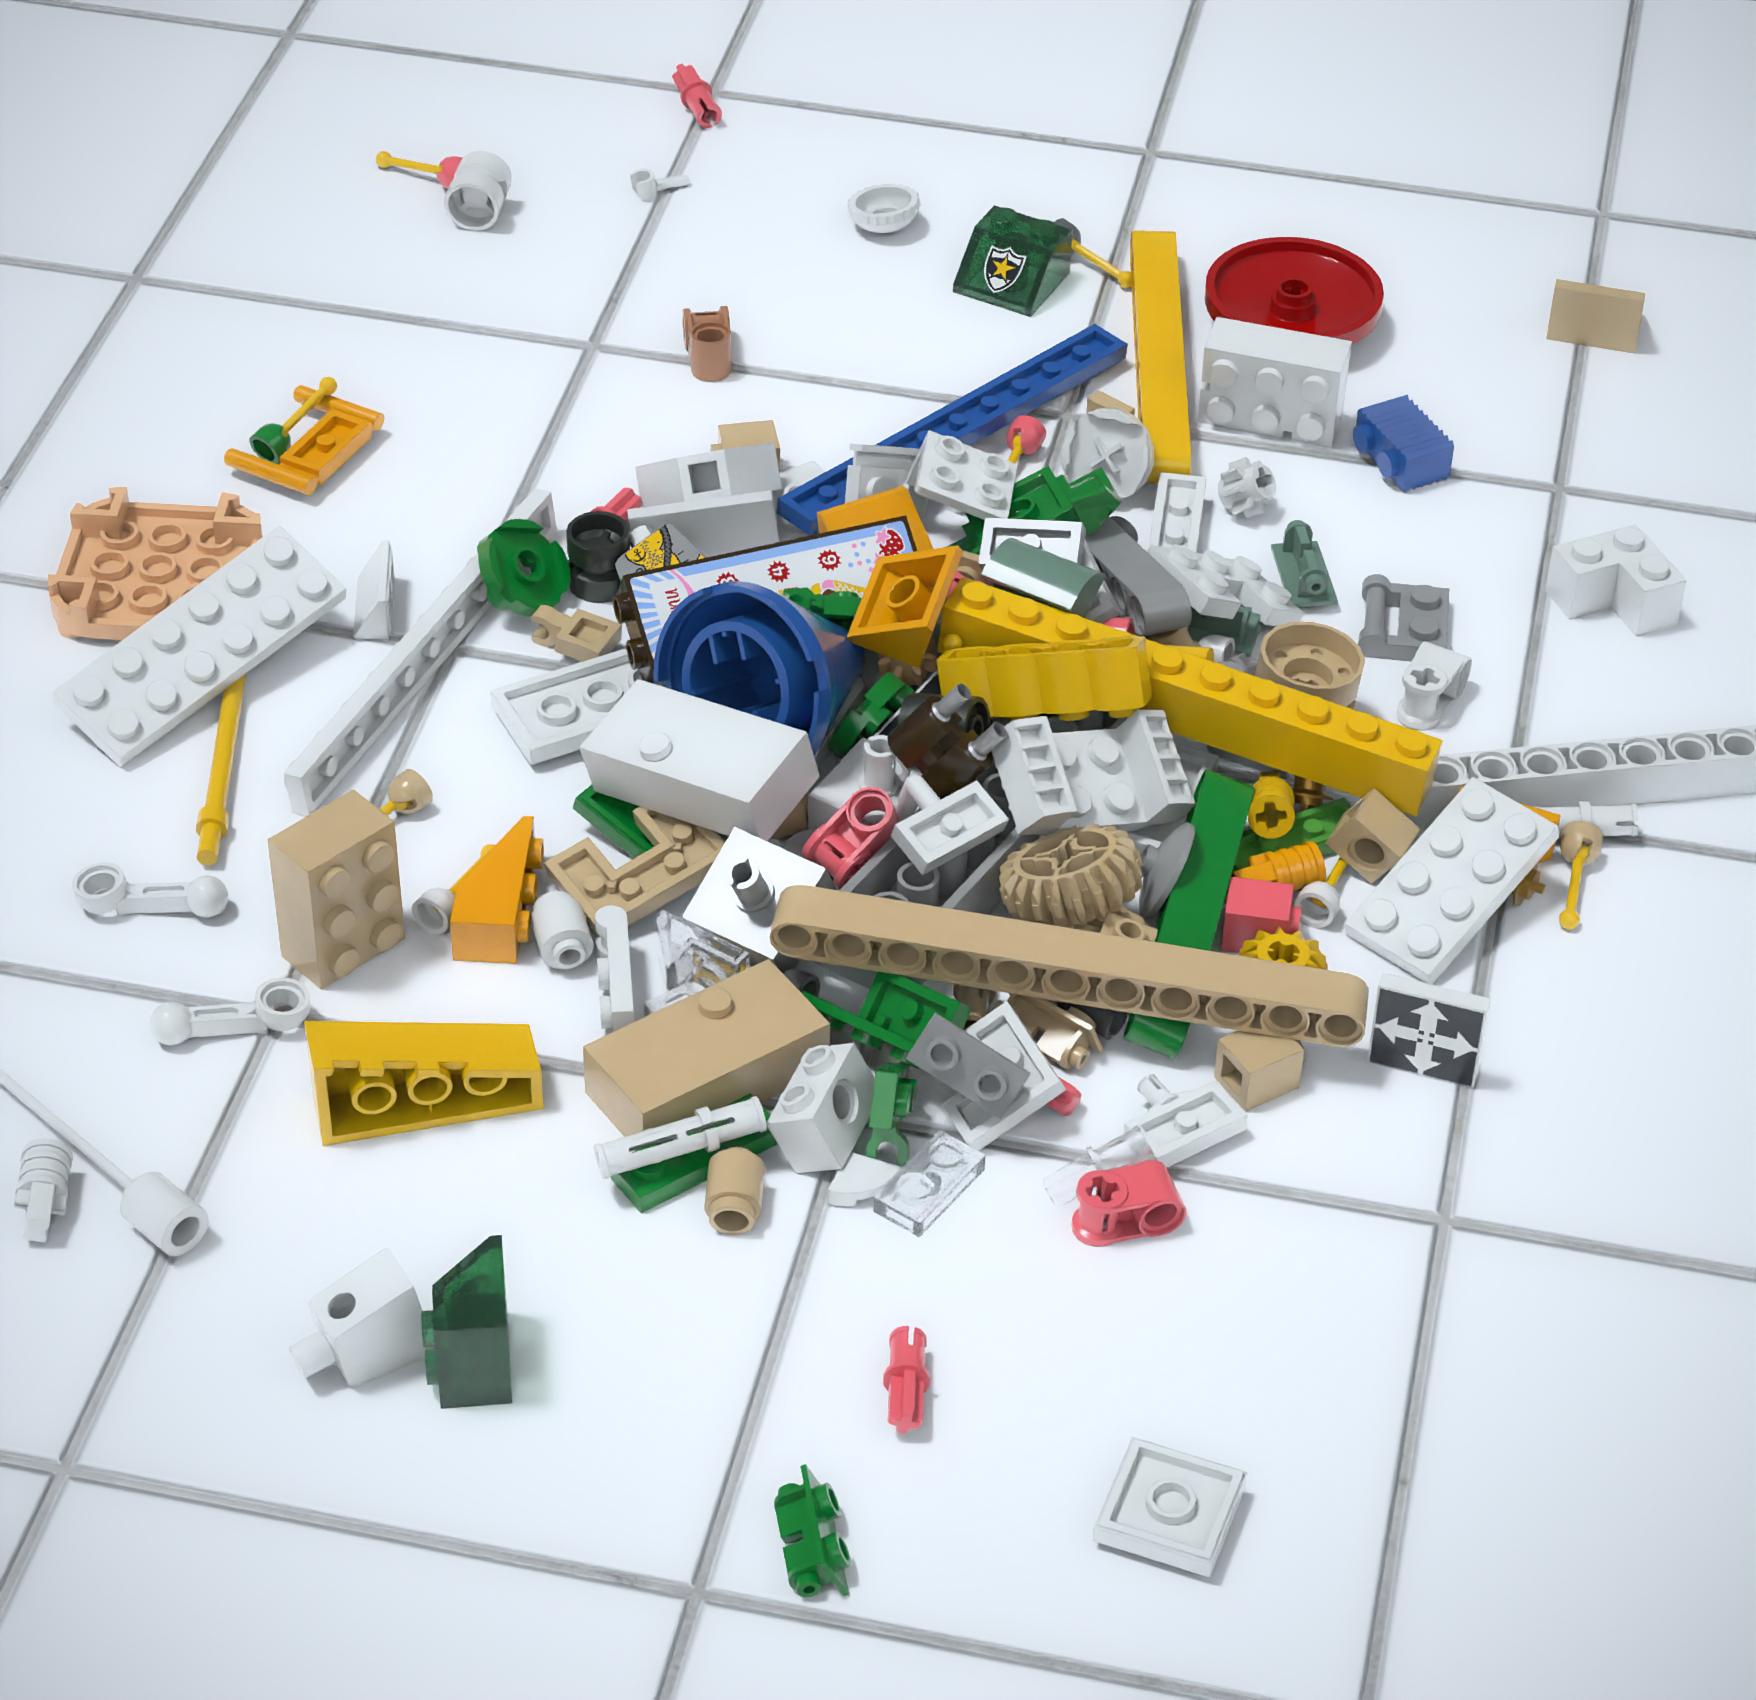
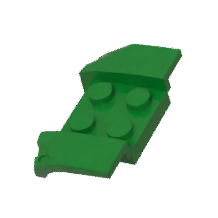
[946,465,1122,555]

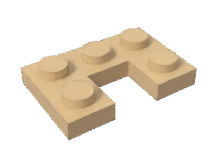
[544,806,725,938]

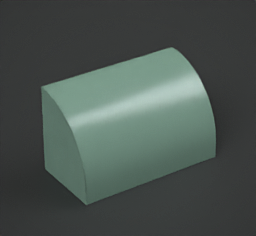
[981,538,1106,618]

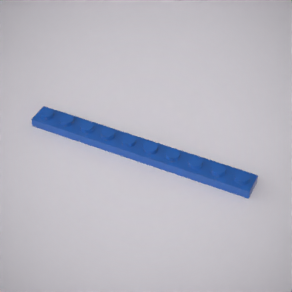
[776,323,1128,536]

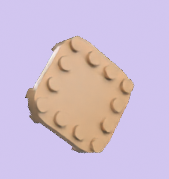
[48,487,263,641]

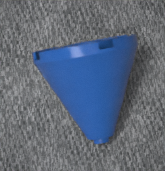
[653,581,865,755]

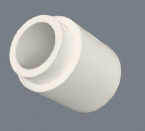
[531,891,594,969]

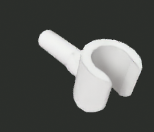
[630,168,690,202]

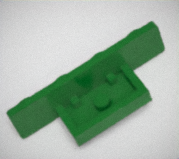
[802,972,972,1069]

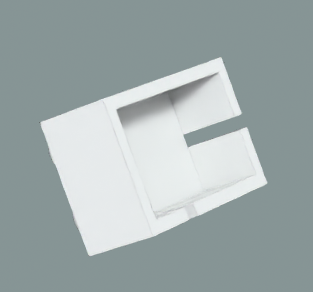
[1198,317,1352,447]

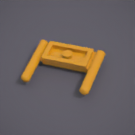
[224,385,385,495]

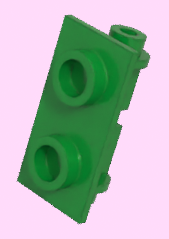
[774,1464,851,1597]

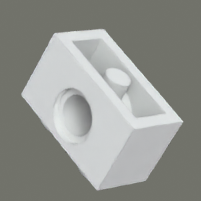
[766,1043,875,1173]

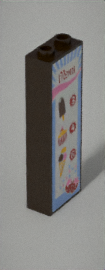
[612,515,917,683]

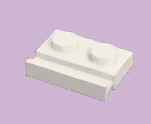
[845,443,928,518]

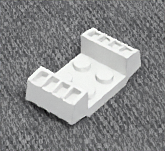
[992,710,1196,836]

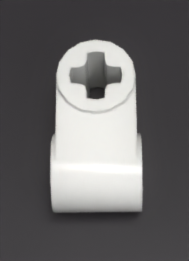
[1396,641,1472,730]

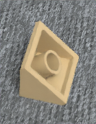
[1546,279,1646,354]

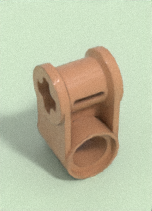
[682,306,731,382]

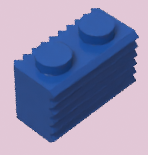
[1353,394,1454,492]

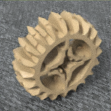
[999,823,1143,928]

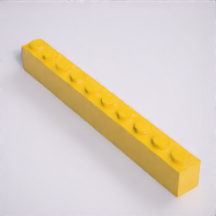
[937,577,1443,817]

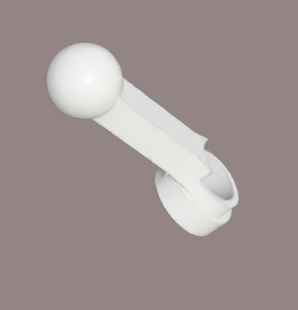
[72,862,228,918]
[149,977,310,1045]

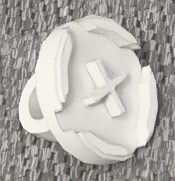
[1061,408,1154,499]

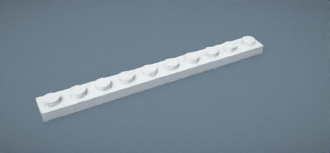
[284,488,557,816]

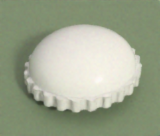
[847,183,921,233]

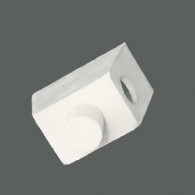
[288,1247,438,1387]

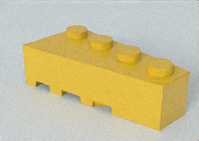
[304,1021,544,1146]

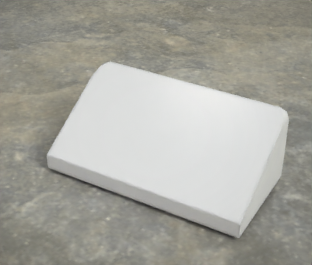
[353,540,395,640]

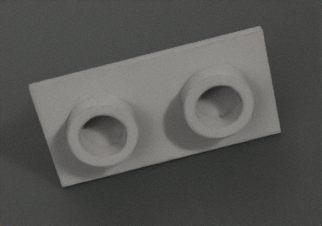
[906,1013,1031,1119]

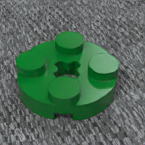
[477,519,571,616]
[827,671,915,760]

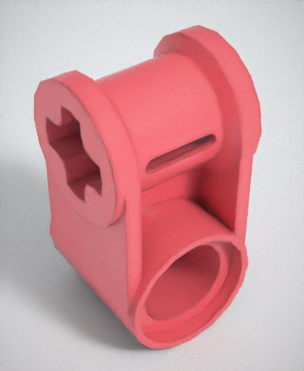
[802,787,900,890]
[1071,1160,1187,1247]

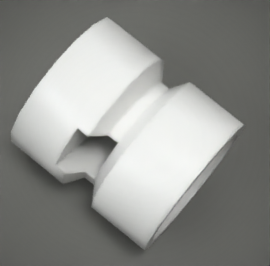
[444,150,512,231]

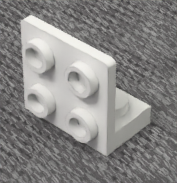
[906,430,1017,520]

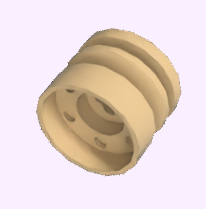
[1255,621,1365,709]

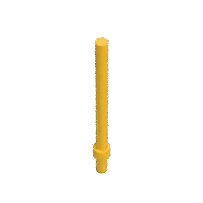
[196,673,247,866]

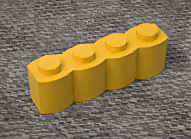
[937,636,1152,722]

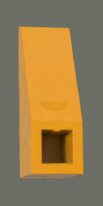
[450,816,544,964]

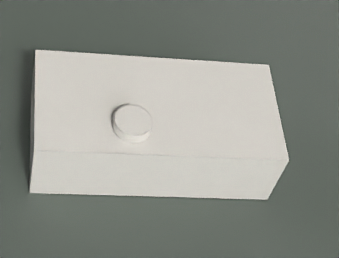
[579,679,820,841]

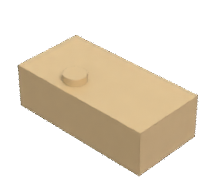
[583,959,830,1137]

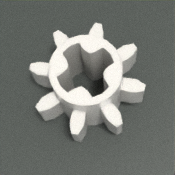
[1218,456,1276,518]

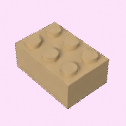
[267,789,405,989]

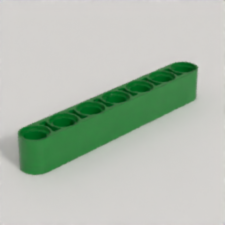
[1123,768,1255,1059]

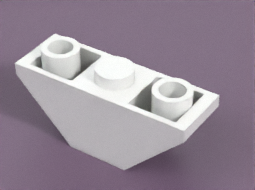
[635,442,782,507]

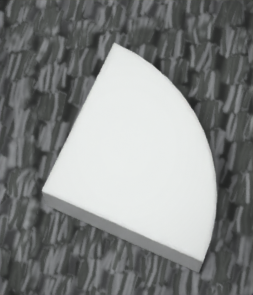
[827,1152,901,1206]

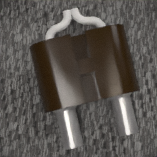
[887,683,1008,799]

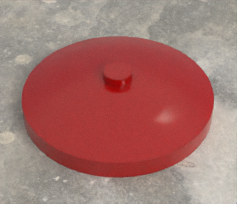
[1204,237,1384,345]

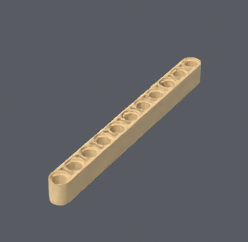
[769,885,1369,1047]

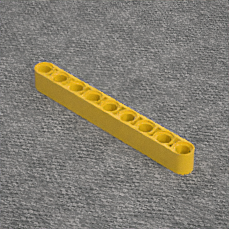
[1130,230,1191,484]

